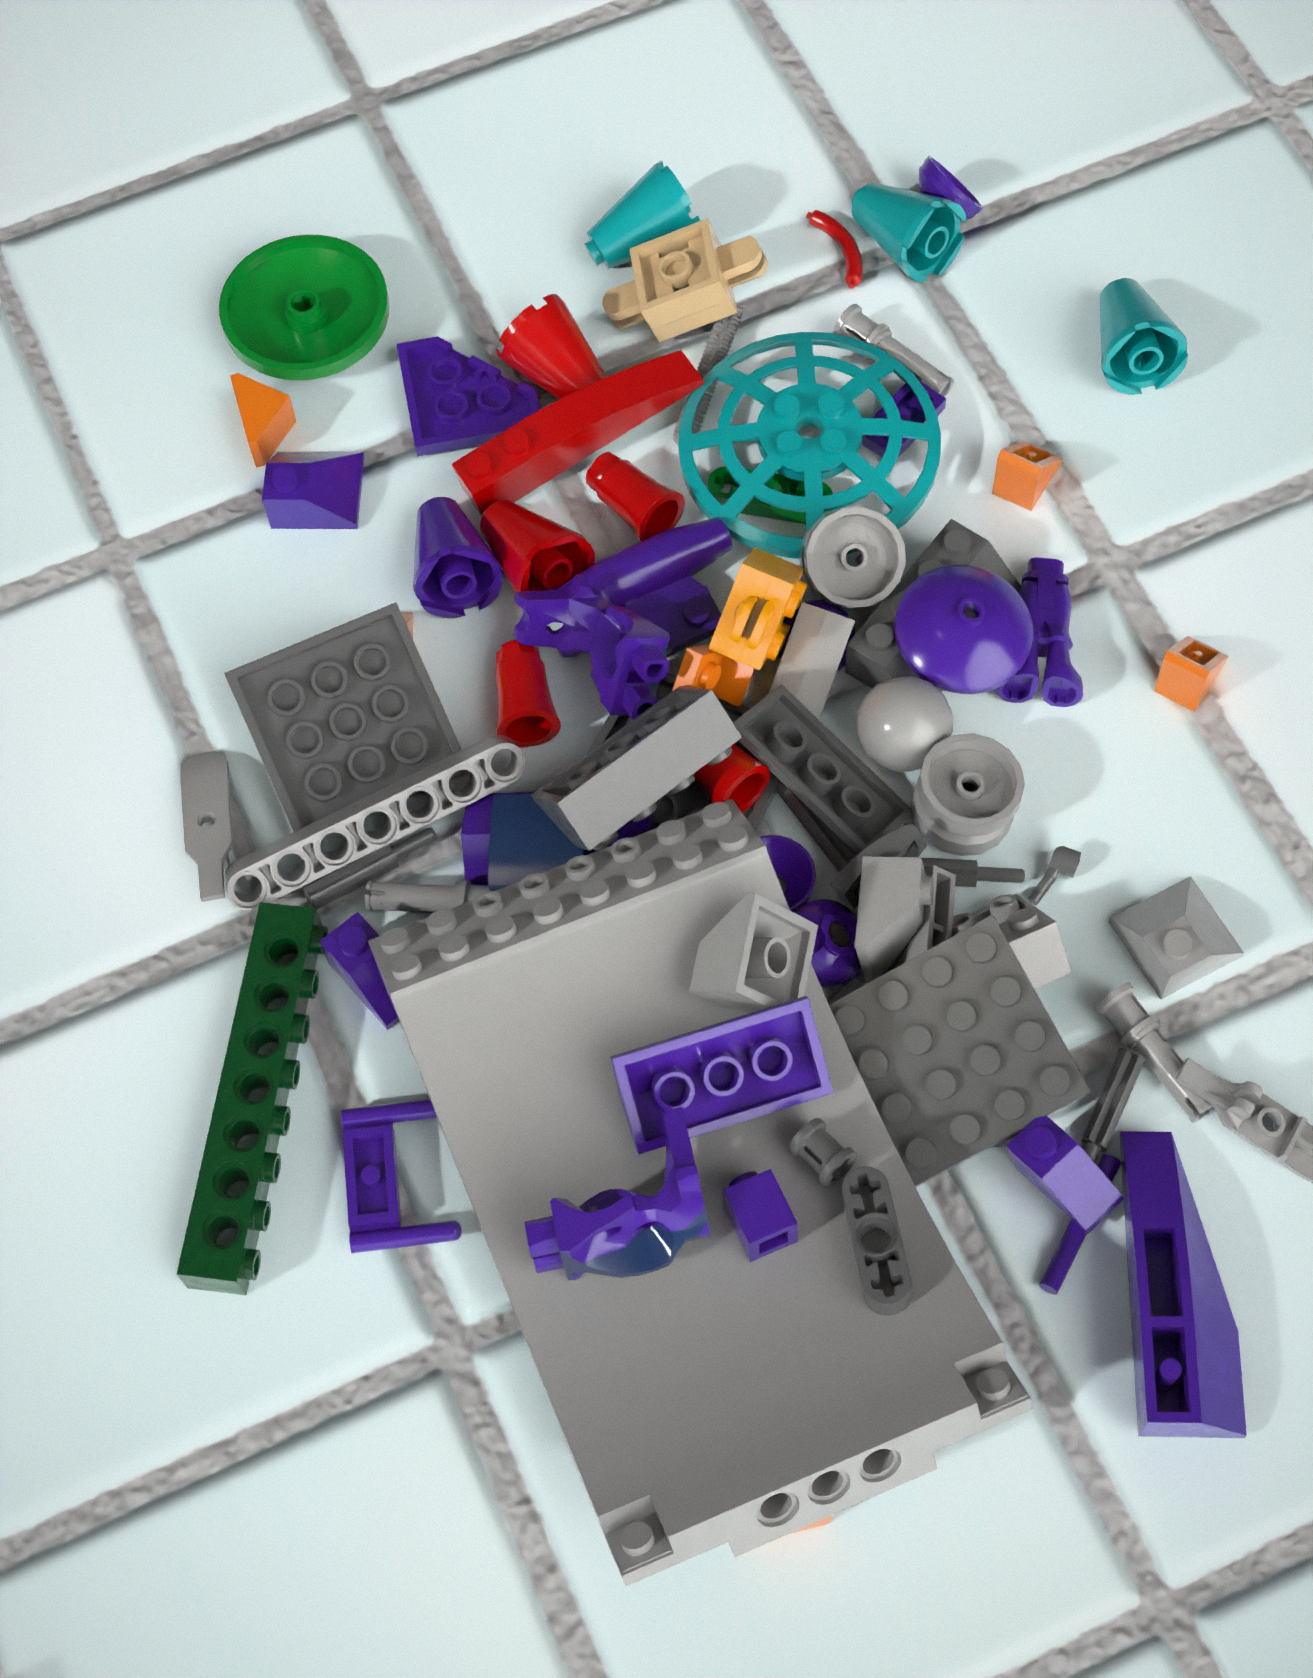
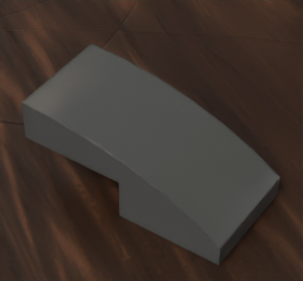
[830,824,927,910]

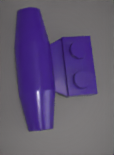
[557,517,733,657]

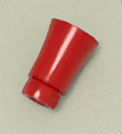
[585,451,685,541]
[495,640,561,748]
[693,744,771,812]

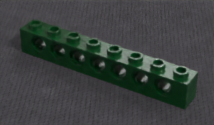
[177,902,328,1296]

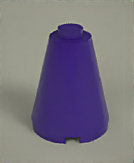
[413,497,503,618]

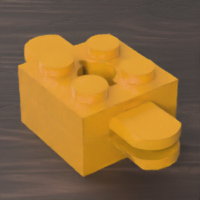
[708,547,808,670]

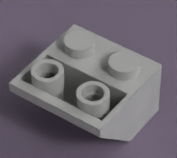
[952,894,1072,989]

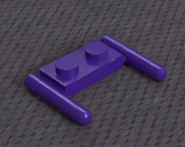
[341,1099,462,1254]

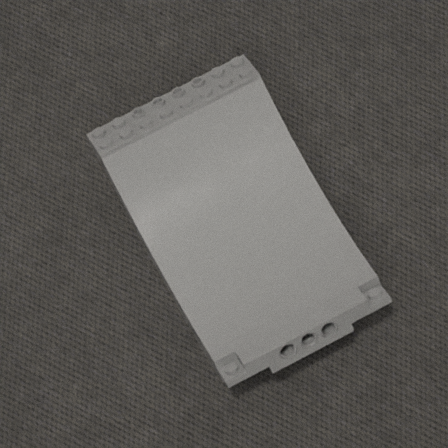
[368,799,1033,1587]

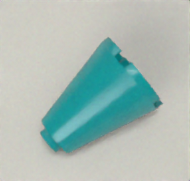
[584,160,701,269]
[851,182,966,282]
[1100,278,1188,395]

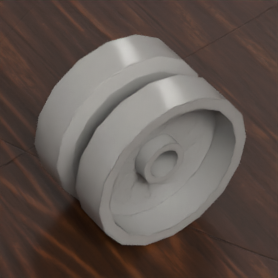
[799,507,906,608]
[910,733,1025,856]

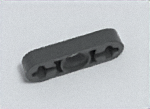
[842,1166,912,1316]

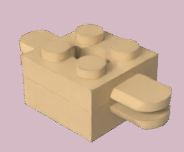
[602,218,768,342]

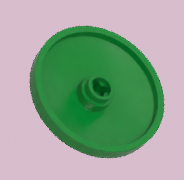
[219,235,390,380]

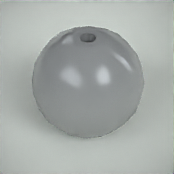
[857,676,953,772]

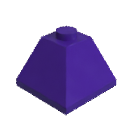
[262,452,365,529]

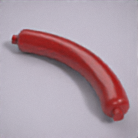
[806,210,863,289]

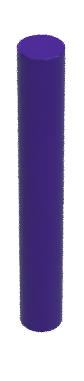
[1039,1154,1121,1295]

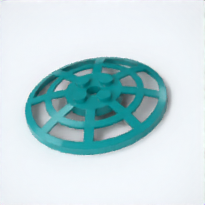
[678,332,941,559]

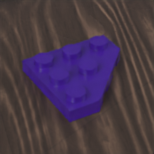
[396,336,540,457]

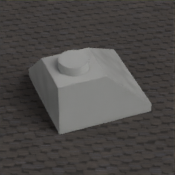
[855,856,934,984]
[1108,876,1244,999]
[689,893,818,1013]

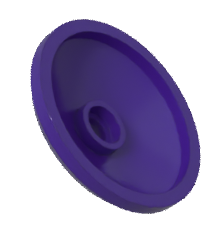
[894,565,1033,694]

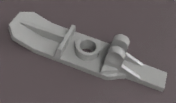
[180,751,233,902]
[1175,1058,1313,1184]

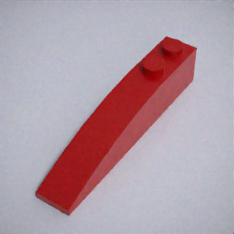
[451,350,705,516]

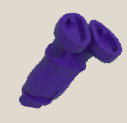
[996,557,1083,707]

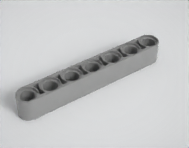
[224,735,526,911]

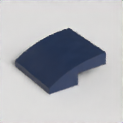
[488,794,589,891]

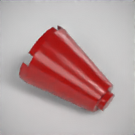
[496,294,607,399]
[480,500,595,592]

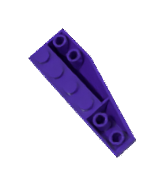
[1120,1131,1247,1438]

